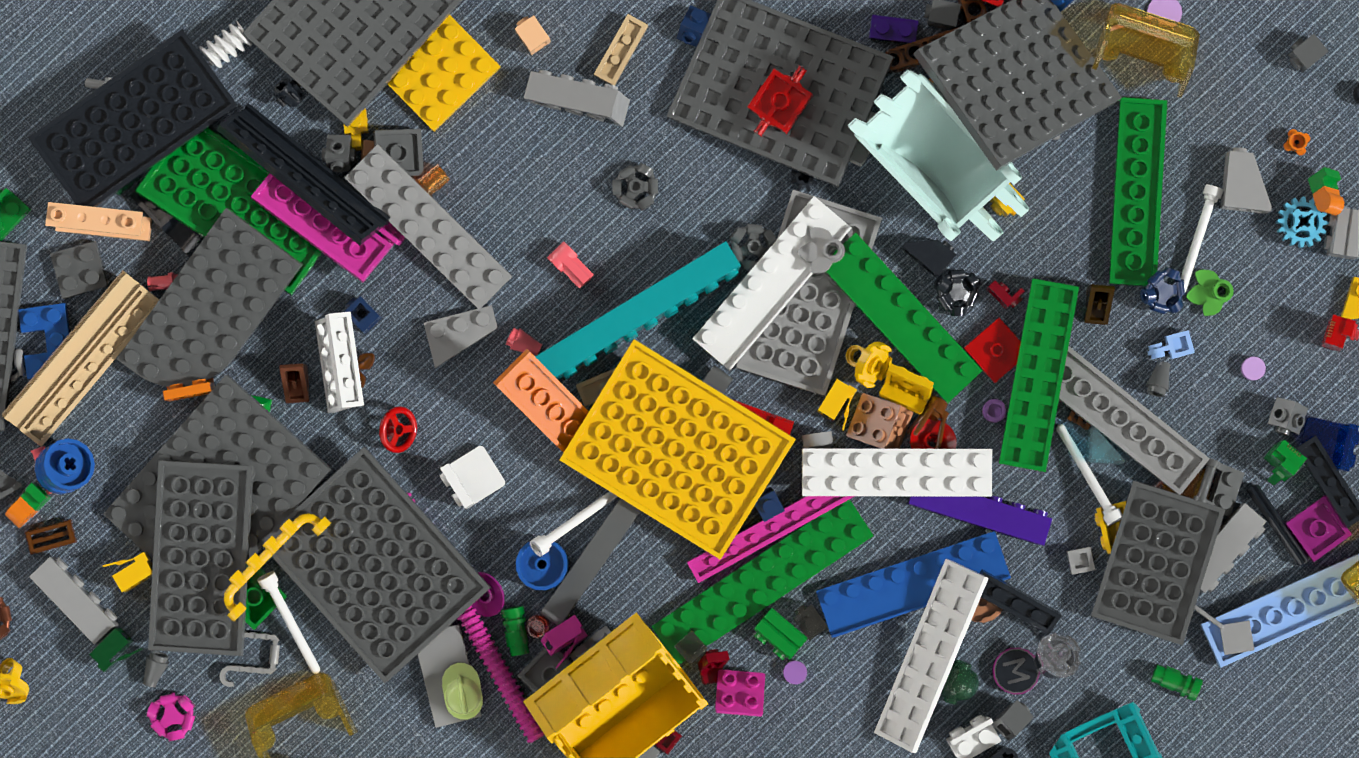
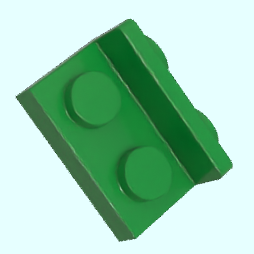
[0,188,31,242]

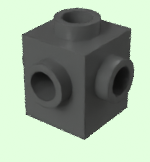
[322,135,356,173]
[1268,397,1308,436]

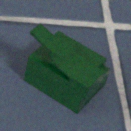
[89,628,143,672]

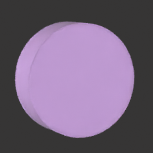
[1241,357,1266,381]

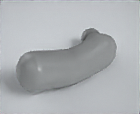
[11,349,26,381]

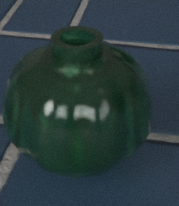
[941,659,979,705]

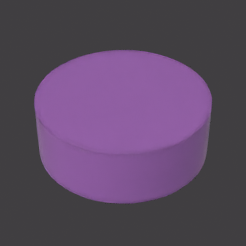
[982,399,1006,423]
[783,661,807,684]

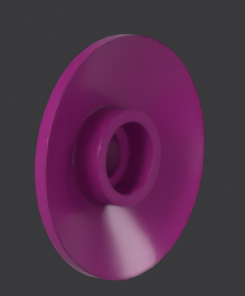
[472,572,505,617]

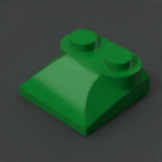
[245,568,287,630]

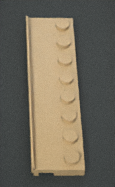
[2,270,159,447]

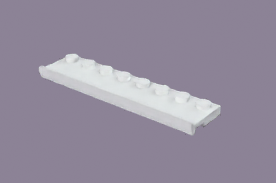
[692,196,852,371]

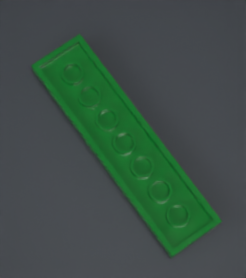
[1108,97,1167,286]

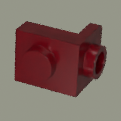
[698,649,730,685]

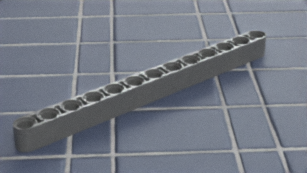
[540,365,734,626]

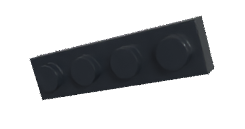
[1294,436,1359,528]
[979,569,1062,635]

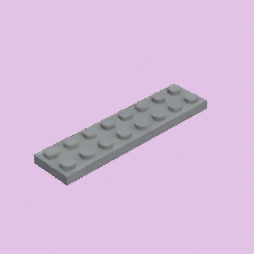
[345,144,512,310]
[1059,346,1209,495]

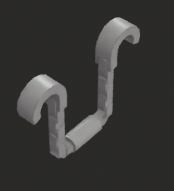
[220,632,280,687]

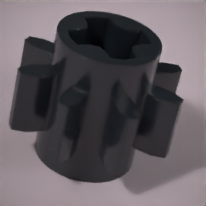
[274,79,304,107]
[790,170,818,193]

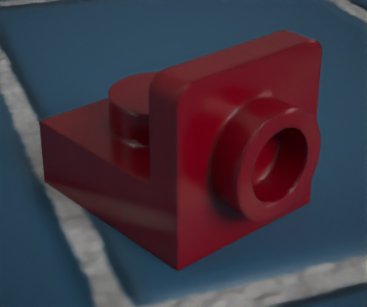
[986,280,1024,309]

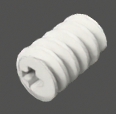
[199,21,252,68]

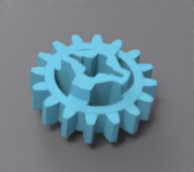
[1276,197,1329,248]

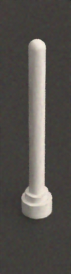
[1181,184,1224,292]
[1056,424,1123,526]
[530,491,618,557]
[257,571,320,674]

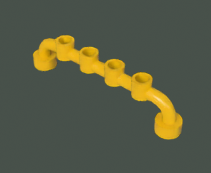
[223,513,331,622]

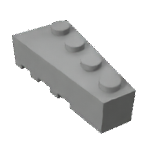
[524,69,630,127]

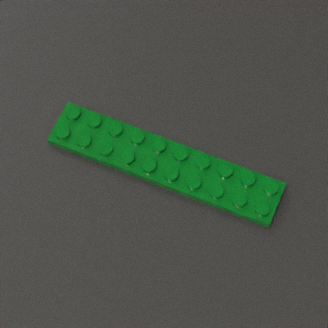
[652,499,874,664]

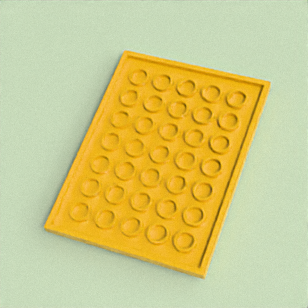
[559,339,796,560]

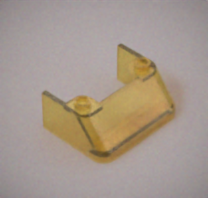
[1092,3,1200,98]
[245,672,358,758]

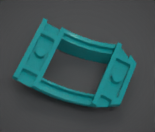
[1049,702,1162,758]

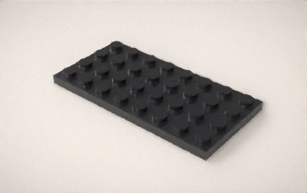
[28,29,238,207]

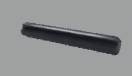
[1247,484,1309,566]

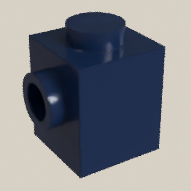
[755,486,785,522]

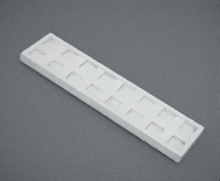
[802,448,992,496]
[874,559,988,753]

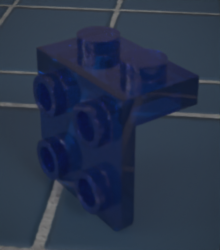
[1301,417,1359,472]

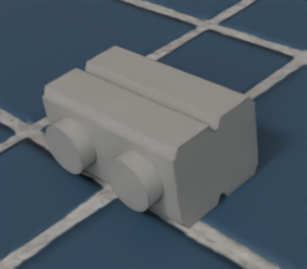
[1324,208,1359,260]

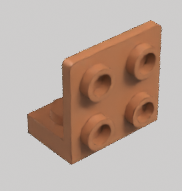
[846,393,913,449]

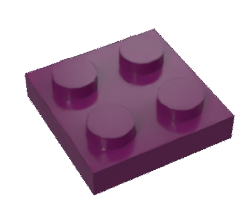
[1285,496,1352,562]

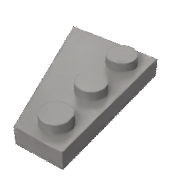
[424,305,498,368]

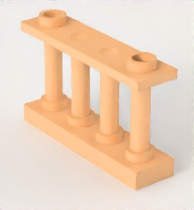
[45,202,152,241]

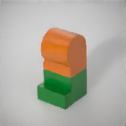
[1308,167,1344,215]
[5,483,51,528]

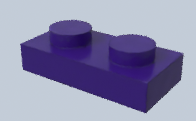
[869,15,918,44]

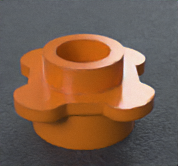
[1283,129,1310,156]

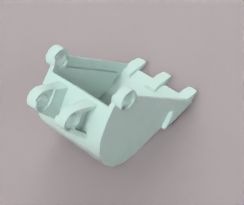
[848,70,1029,241]

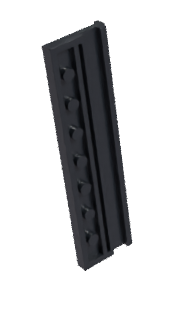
[217,103,390,246]

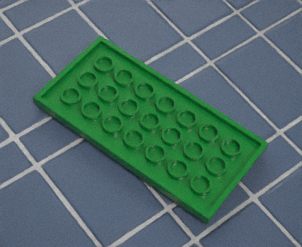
[136,128,322,296]

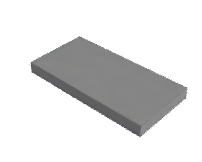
[418,624,482,728]

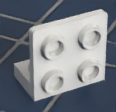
[946,715,1001,758]

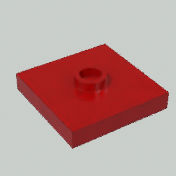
[963,317,1021,384]

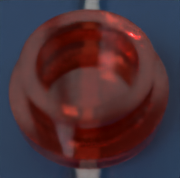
[526,615,550,638]

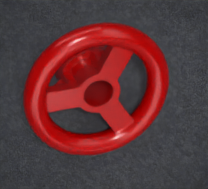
[379,406,417,453]

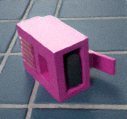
[541,615,588,669]

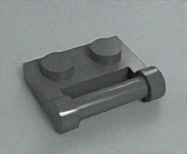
[1193,458,1245,517]

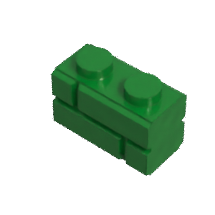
[754,607,808,660]

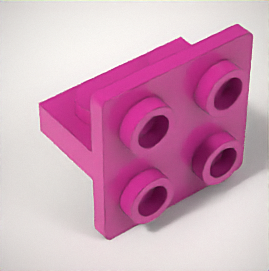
[715,670,765,717]

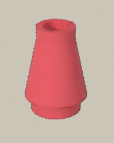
[506,328,542,356]

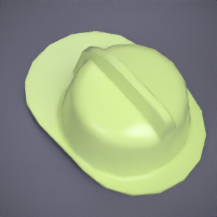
[442,663,483,719]

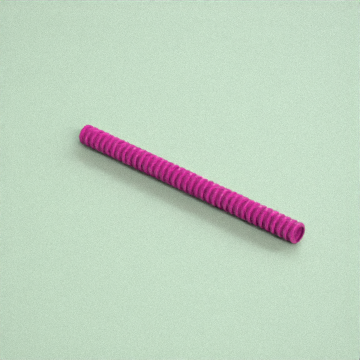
[407,492,544,743]

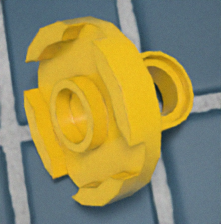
[846,342,892,388]
[0,658,29,704]

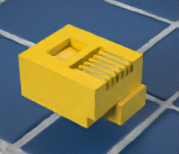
[817,379,857,431]
[103,552,153,592]

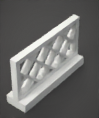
[315,312,364,414]

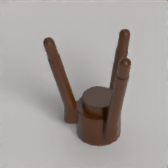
[907,396,949,449]

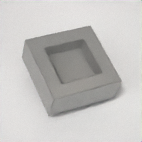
[1066,547,1095,575]

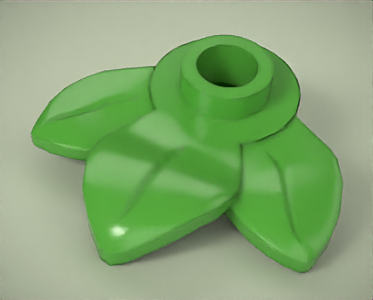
[1186,270,1234,316]

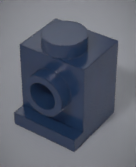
[344,296,382,334]

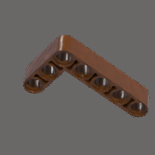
[885,0,987,74]

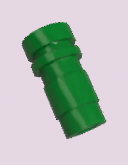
[501,606,529,656]
[1151,664,1203,702]

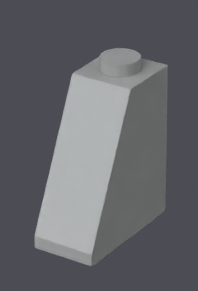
[1220,148,1272,214]

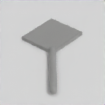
[1194,605,1254,655]

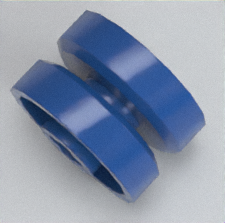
[35,438,95,495]
[516,542,569,590]

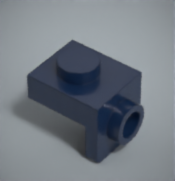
[677,5,711,47]

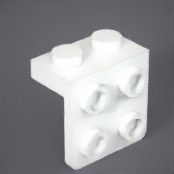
[439,446,505,509]

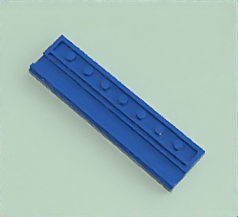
[816,531,1011,638]

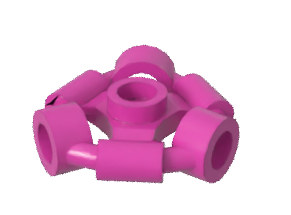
[147,693,195,741]

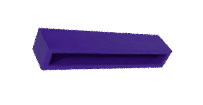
[907,495,1052,546]

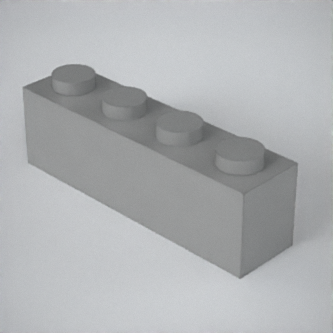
[1200,503,1267,593]
[29,557,119,645]

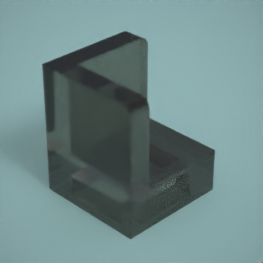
[674,630,708,664]

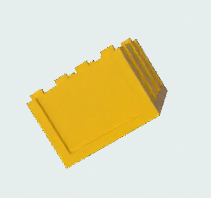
[523,612,708,758]

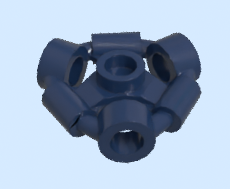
[1140,267,1185,314]

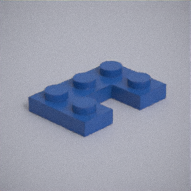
[18,303,70,380]

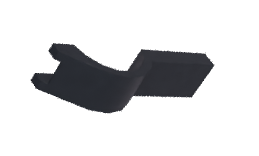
[131,191,204,258]

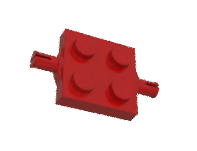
[747,65,813,137]

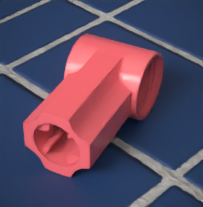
[547,241,594,289]

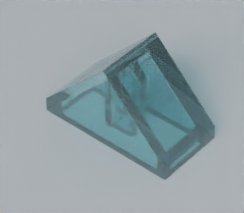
[1086,426,1125,465]

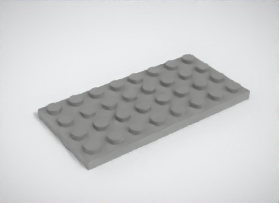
[736,190,882,396]

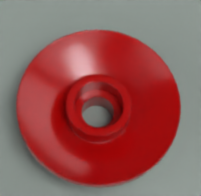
[910,419,957,449]

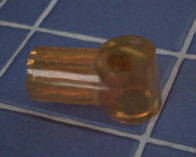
[415,164,451,197]

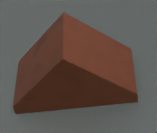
[279,364,309,403]

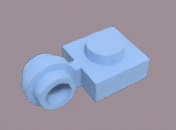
[1147,330,1195,359]

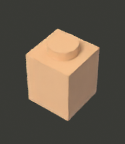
[514,15,551,55]

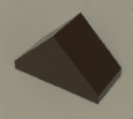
[1084,284,1115,325]

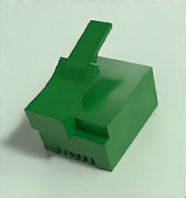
[1263,440,1307,486]

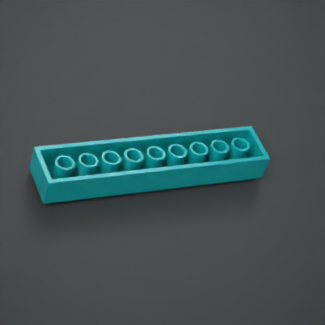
[535,241,741,380]

